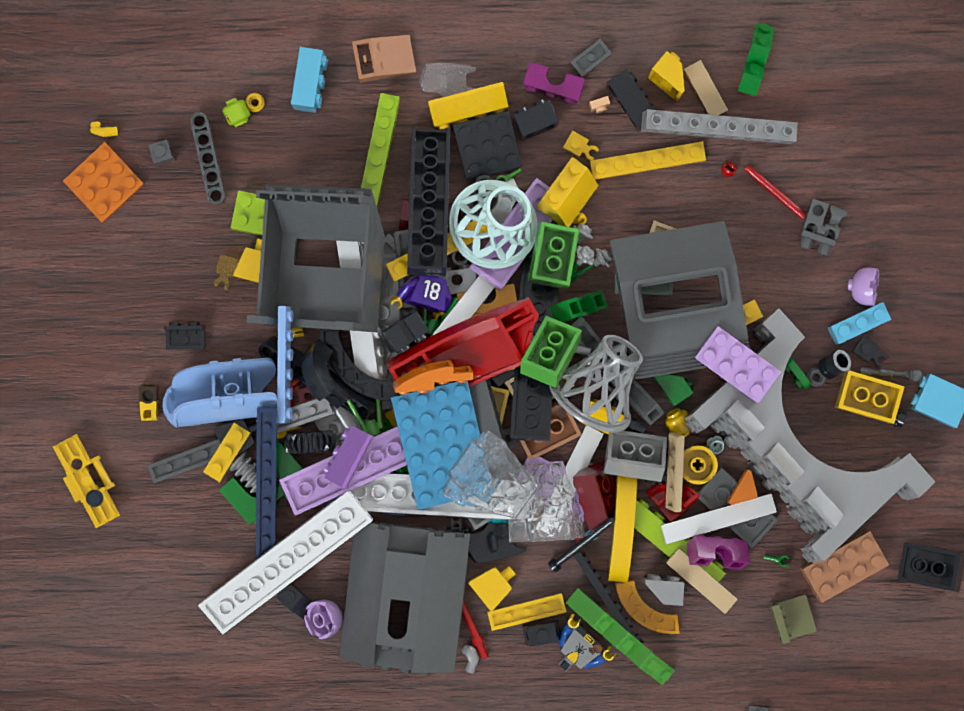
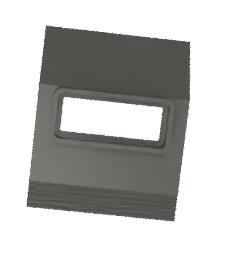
[246,184,385,333]
[610,221,750,380]

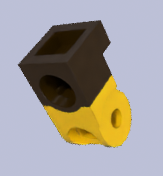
[138,384,159,421]

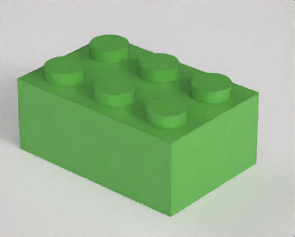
[528,222,579,289]
[520,316,582,388]

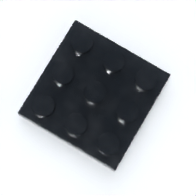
[453,110,522,181]

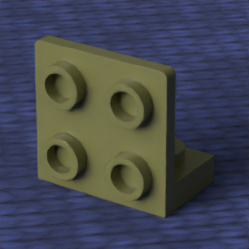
[769,595,817,644]

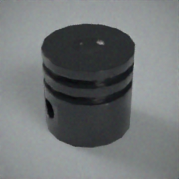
[819,350,851,379]

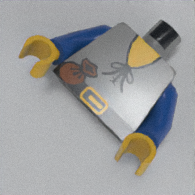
[558,614,617,671]

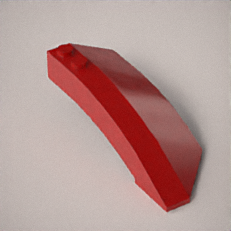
[386,298,539,387]

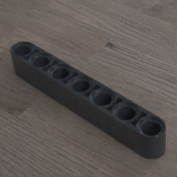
[258,336,377,420]

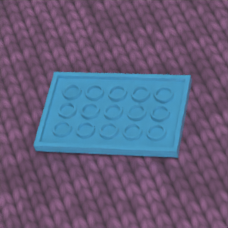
[391,381,494,510]

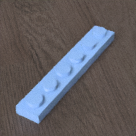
[277,306,294,423]

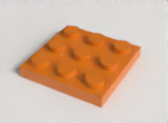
[63,142,145,223]

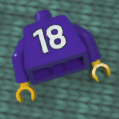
[390,275,452,320]

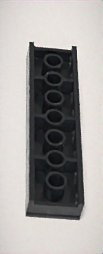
[407,126,450,276]

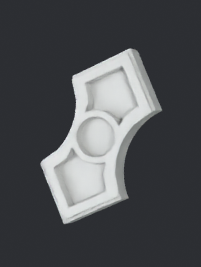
[490,179,518,229]

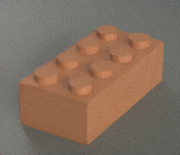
[800,530,889,603]

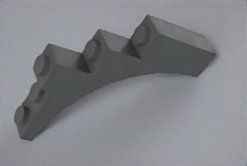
[571,317,664,425]

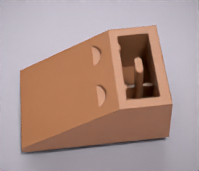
[352,35,416,83]

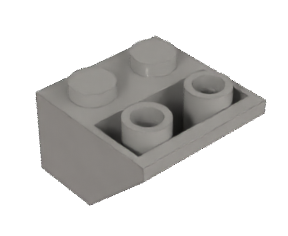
[642,574,684,606]

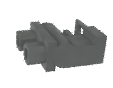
[799,199,847,256]

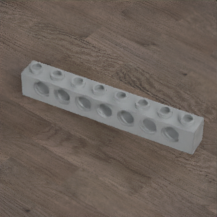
[641,109,798,144]

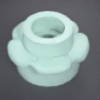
[706,436,724,454]

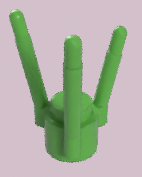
[347,399,383,436]

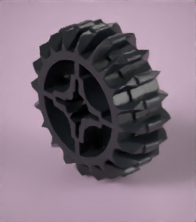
[284,430,336,454]

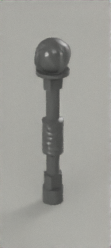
[859,367,922,381]

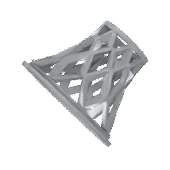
[549,335,643,432]

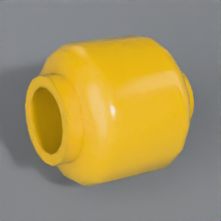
[665,408,691,437]

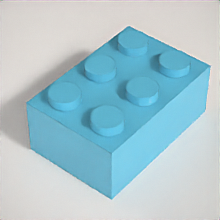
[291,47,328,113]

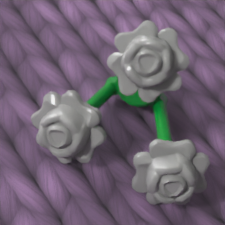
[571,223,612,281]

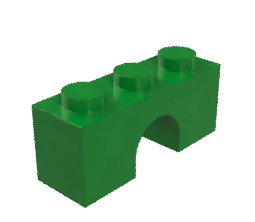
[549,290,608,323]

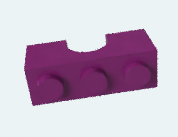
[523,62,585,105]
[687,534,750,570]

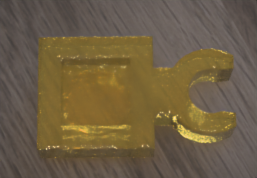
[214,254,240,290]

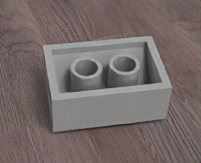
[604,431,667,482]

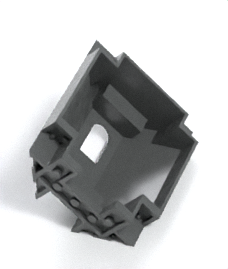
[339,521,470,675]

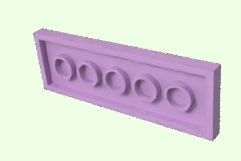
[470,178,553,291]

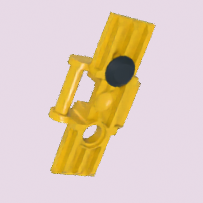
[53,434,120,528]

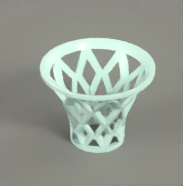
[449,180,538,269]

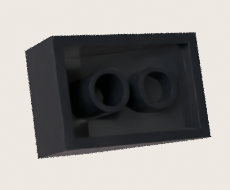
[898,543,964,593]

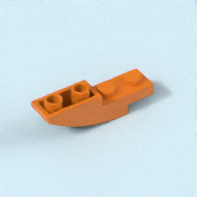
[393,360,473,395]

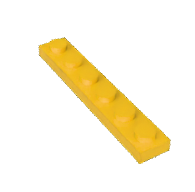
[590,141,706,180]
[385,221,496,282]

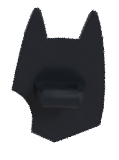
[468,523,526,563]

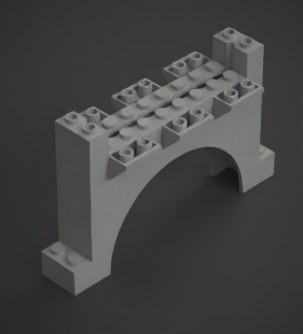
[684,308,935,563]

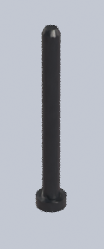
[548,517,615,572]

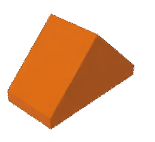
[727,469,758,505]

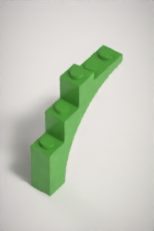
[566,588,675,685]

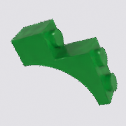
[738,23,774,96]

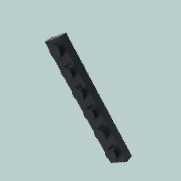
[574,551,644,644]

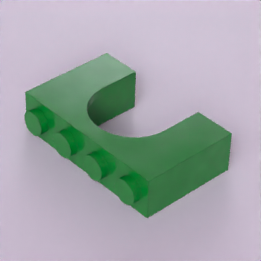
[219,439,305,525]

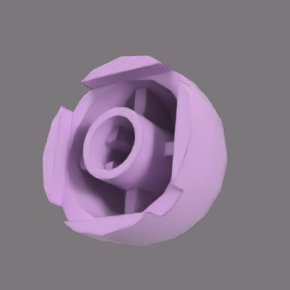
[848,268,879,306]
[304,599,343,639]

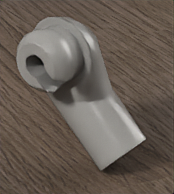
[462,645,479,674]

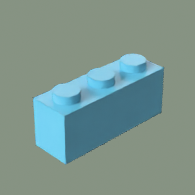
[828,302,891,345]

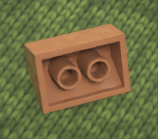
[520,400,582,460]

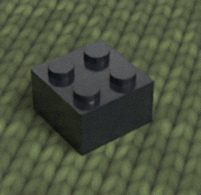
[513,99,559,141]

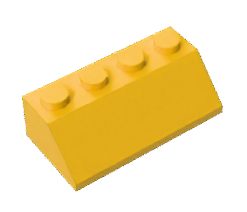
[428,82,509,130]

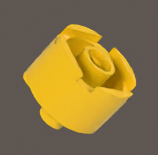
[683,445,718,484]

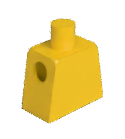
[233,239,262,283]
[468,566,516,611]

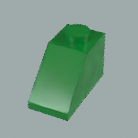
[653,374,694,406]

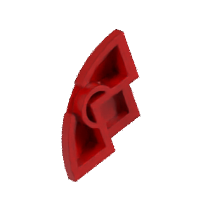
[646,483,700,522]

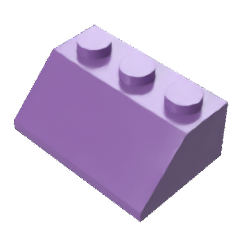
[323,426,373,489]

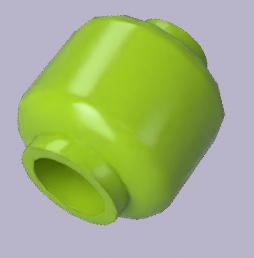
[222,98,251,127]

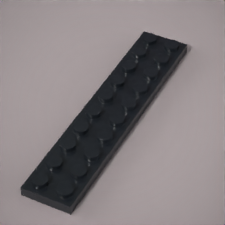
[510,252,559,441]

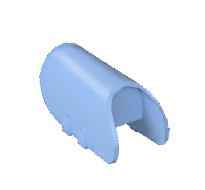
[163,358,278,428]

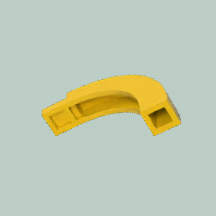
[608,475,637,582]

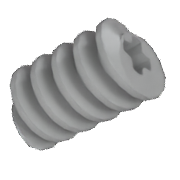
[230,451,256,494]

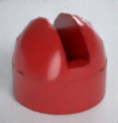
[721,162,737,177]

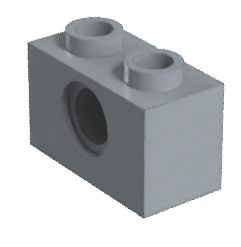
[438,265,476,295]

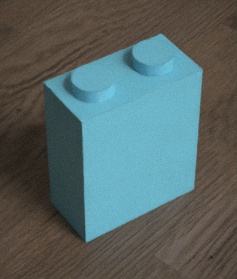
[911,374,964,428]

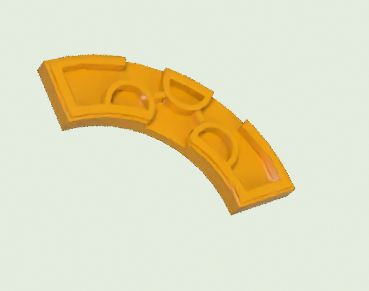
[615,581,680,634]

